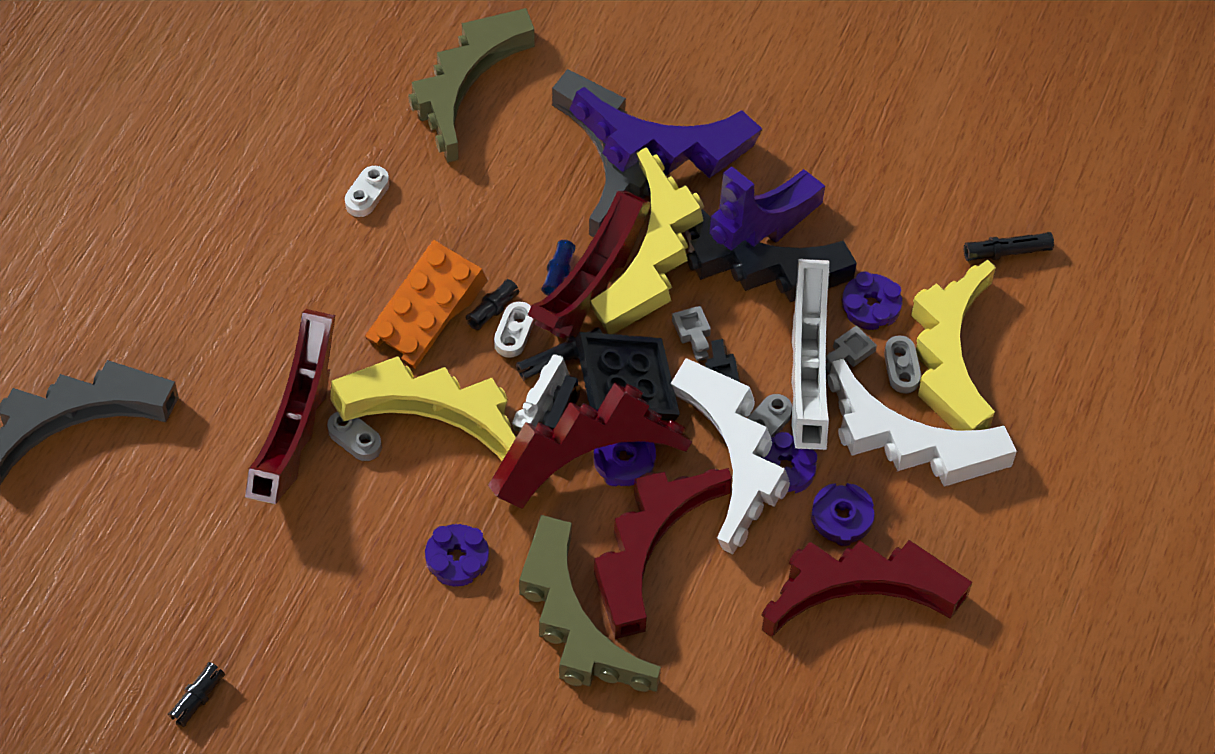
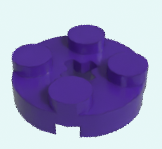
[842,271,902,330]
[761,432,817,493]
[594,441,656,486]
[811,483,874,546]
[425,524,489,586]

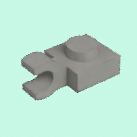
[672,306,711,361]
[826,326,877,374]

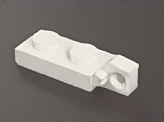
[512,354,570,432]

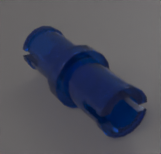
[541,240,576,296]

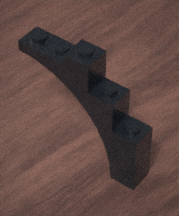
[685,209,857,302]

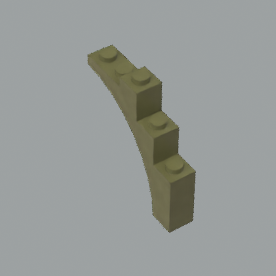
[408,8,535,163]
[519,515,661,692]

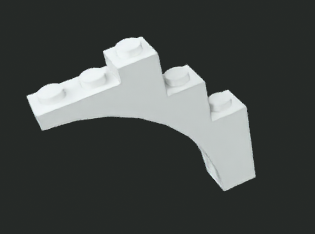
[791,259,829,450]
[671,358,790,554]
[827,358,1017,487]

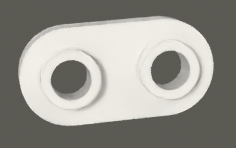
[345,166,389,217]
[494,302,534,358]

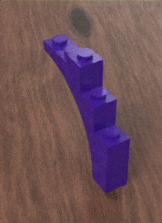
[569,87,762,178]
[710,166,825,251]

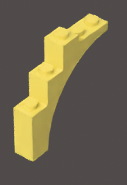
[591,147,704,334]
[911,260,996,431]
[330,356,516,461]

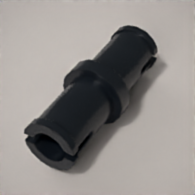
[465,279,520,330]
[168,662,225,727]

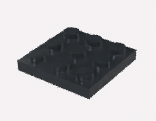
[575,332,680,421]

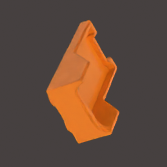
[365,240,488,369]

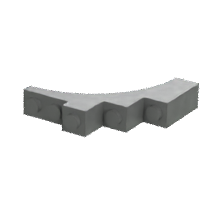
[552,69,651,237]
[0,360,179,485]

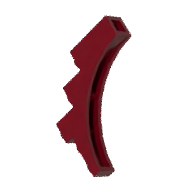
[527,191,651,339]
[245,309,336,504]
[488,383,693,509]
[594,468,732,639]
[761,540,972,637]

